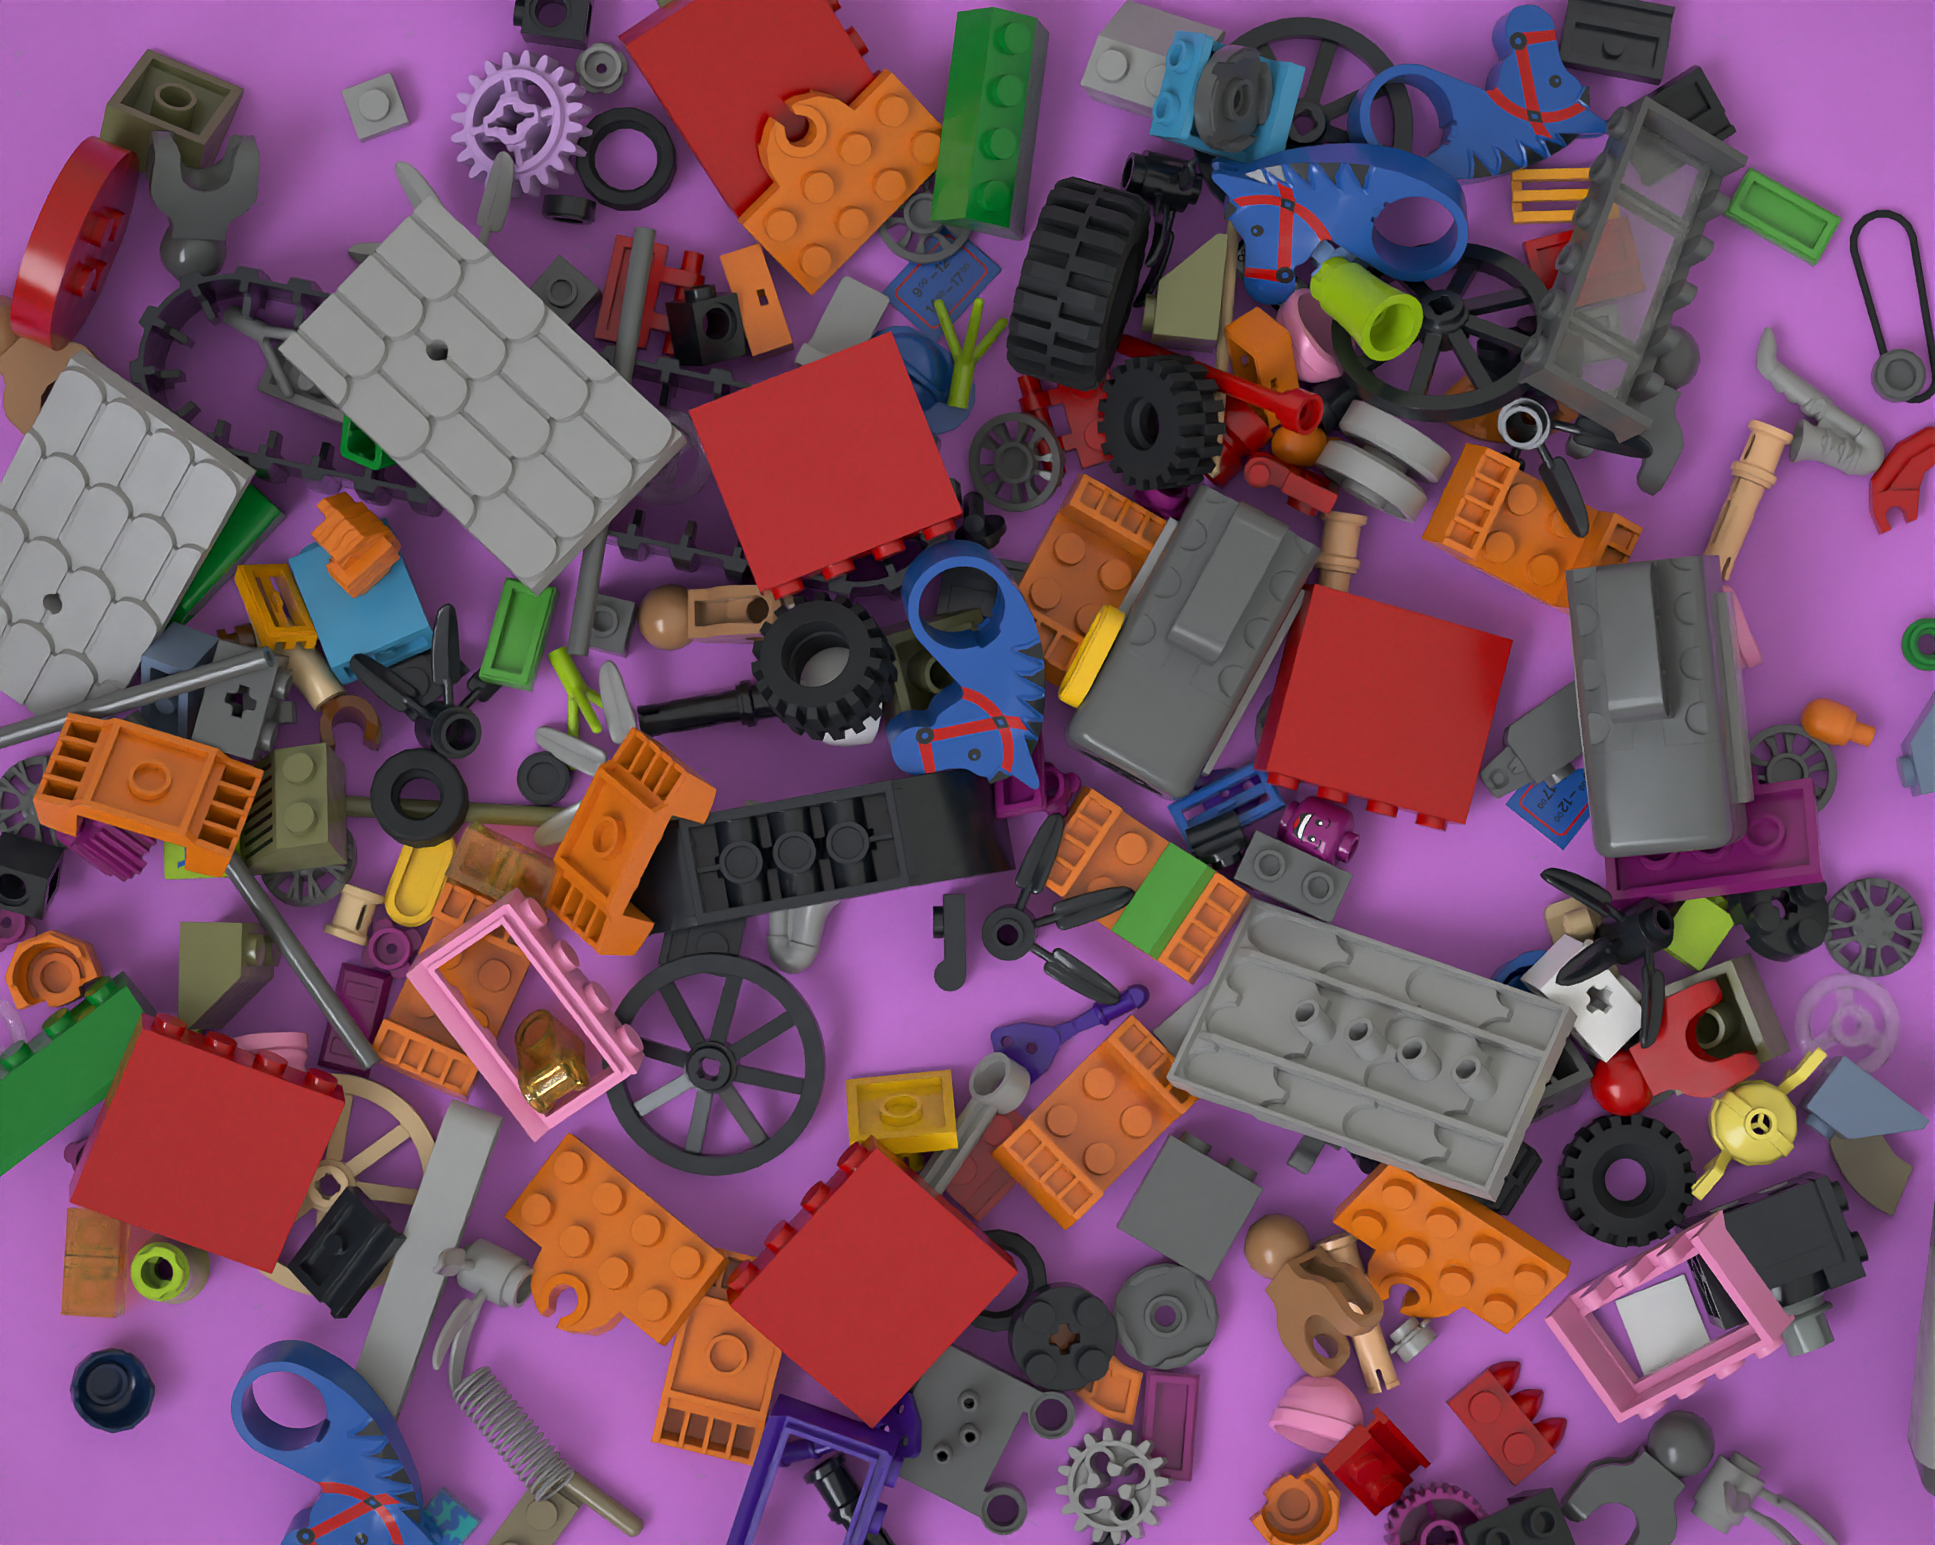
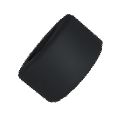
[370,748,469,848]

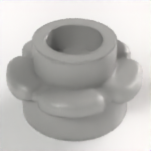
[575,42,628,94]
[1389,1316,1438,1364]

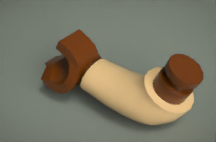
[216,614,382,752]

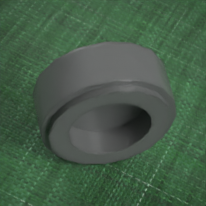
[1871,349,1926,403]

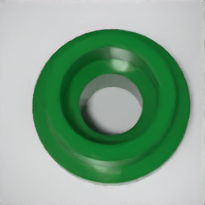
[1901,618,1935,671]

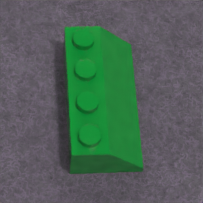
[930,7,1050,241]
[0,971,158,1177]

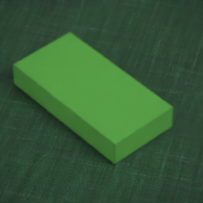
[1722,167,1842,267]
[479,577,560,692]
[1111,842,1216,960]

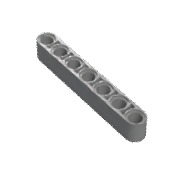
[355,1099,504,1423]

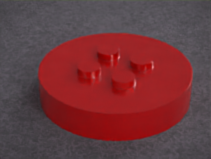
[10,136,139,351]

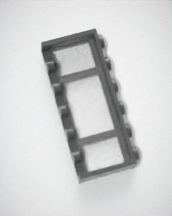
[1517,96,1748,443]

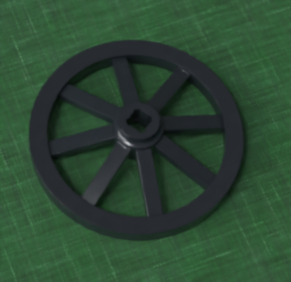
[1193,17,1413,207]
[1331,243,1548,422]
[602,952,826,1176]

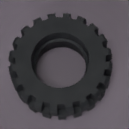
[1006,176,1151,392]

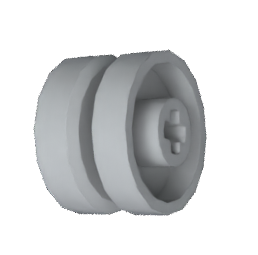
[1314,399,1452,524]

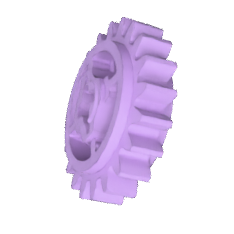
[451,50,593,199]

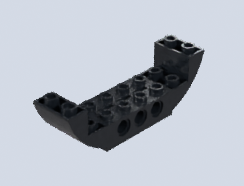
[630,769,1016,937]

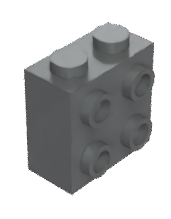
[1116,1130,1263,1281]

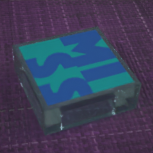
[423,1486,483,1545]

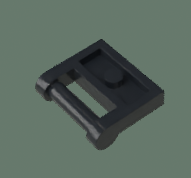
[933,894,966,992]

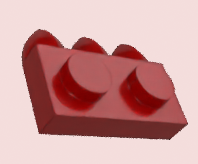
[1446,1361,1567,1486]

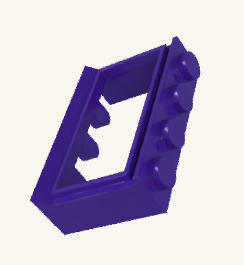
[726,1393,905,1545]

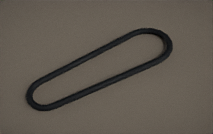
[1850,210,1935,403]

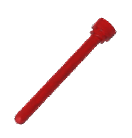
[1117,334,1324,436]

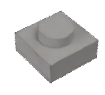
[341,73,411,143]

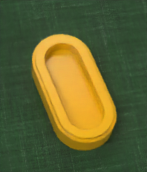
[1057,604,1125,708]
[384,837,458,927]

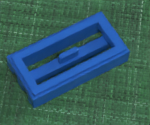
[1167,761,1287,855]

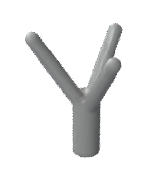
[223,305,297,399]

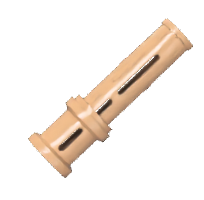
[1703,419,1794,581]
[1315,511,1368,593]
[1312,1231,1401,1394]

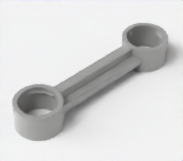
[919,1052,1030,1195]

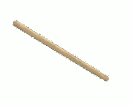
[1208,220,1239,479]

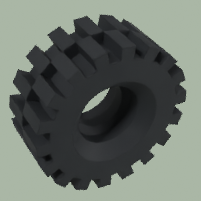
[1097,354,1226,491]
[1557,1114,1696,1248]

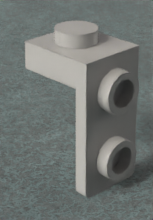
[794,276,889,368]

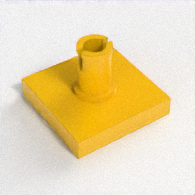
[846,1069,958,1173]

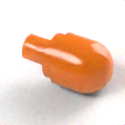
[1271,427,1342,467]
[1801,698,1876,747]

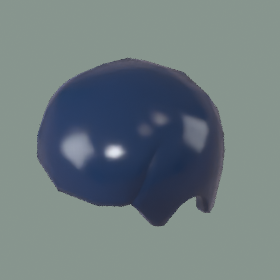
[70,1348,155,1434]

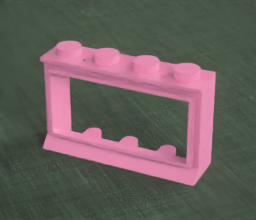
[406,887,645,1143]
[1544,1209,1795,1424]

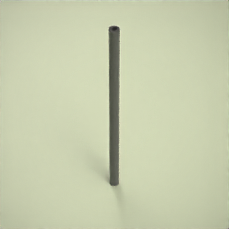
[567,227,656,657]
[0,646,274,749]
[123,710,381,1072]

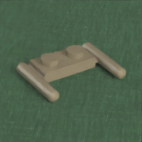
[487,1458,644,1545]

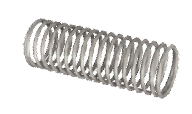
[451,1366,575,1502]

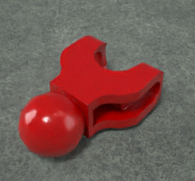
[1590,979,1761,1117]

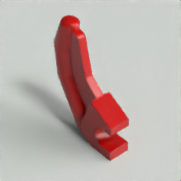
[1869,426,1935,535]

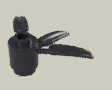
[1121,150,1203,308]
[1498,388,1653,538]
[350,603,502,759]
[982,812,1135,1006]
[1540,868,1674,1049]

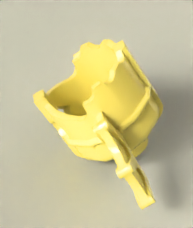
[1690,1047,1827,1201]

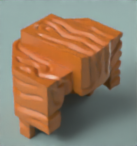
[310,491,401,598]
[4,930,105,1010]
[1249,1462,1341,1545]

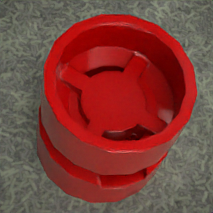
[1203,395,1274,489]

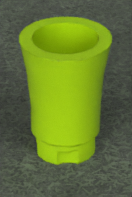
[1310,256,1423,361]
[131,1234,210,1304]

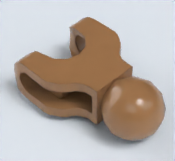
[0,295,103,436]
[636,584,797,651]
[1244,1213,1384,1378]

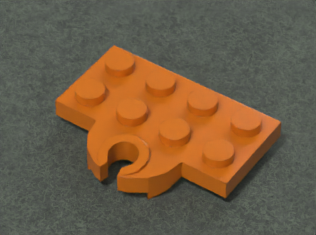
[737,68,942,296]
[504,1132,731,1346]
[1332,1163,1571,1334]

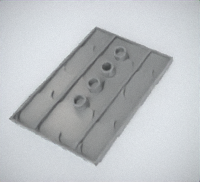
[277,195,688,597]
[0,349,256,733]
[1166,897,1578,1202]

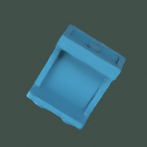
[1149,31,1306,163]
[288,517,434,686]

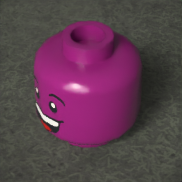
[1277,795,1360,867]

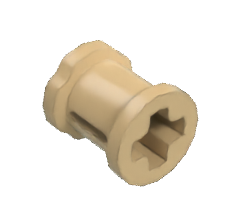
[323,883,386,947]

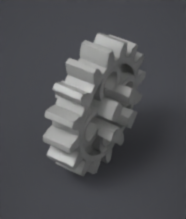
[1056,1428,1174,1545]

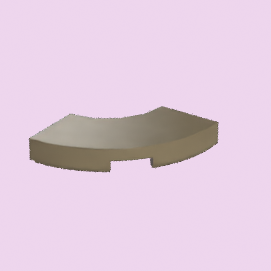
[1827,1135,1913,1216]

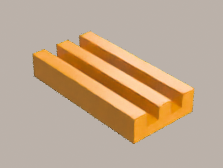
[1510,168,1619,225]
[234,563,318,650]

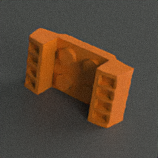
[1421,443,1643,615]
[1017,473,1167,687]
[33,712,264,877]
[544,727,717,956]
[1045,786,1252,985]
[372,876,550,1103]
[990,1014,1199,1230]
[651,1247,782,1466]

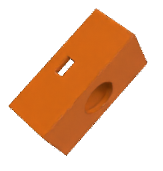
[719,243,795,362]
[1224,306,1299,429]

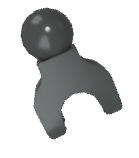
[145,131,260,280]
[1565,324,1701,496]
[1560,1410,1715,1545]

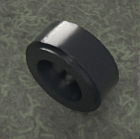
[542,194,596,225]
[517,752,571,805]

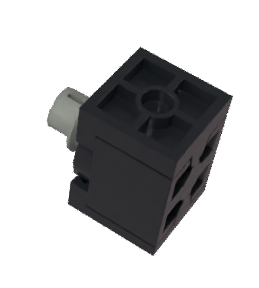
[1673,1171,1869,1357]

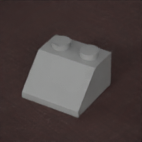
[1080,0,1226,119]

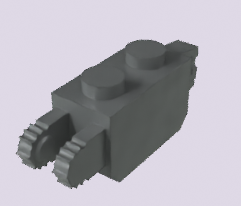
[1478,680,1582,800]

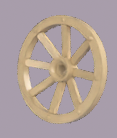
[257,1073,436,1296]

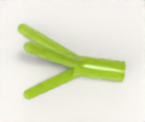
[934,297,1008,409]
[548,646,603,771]

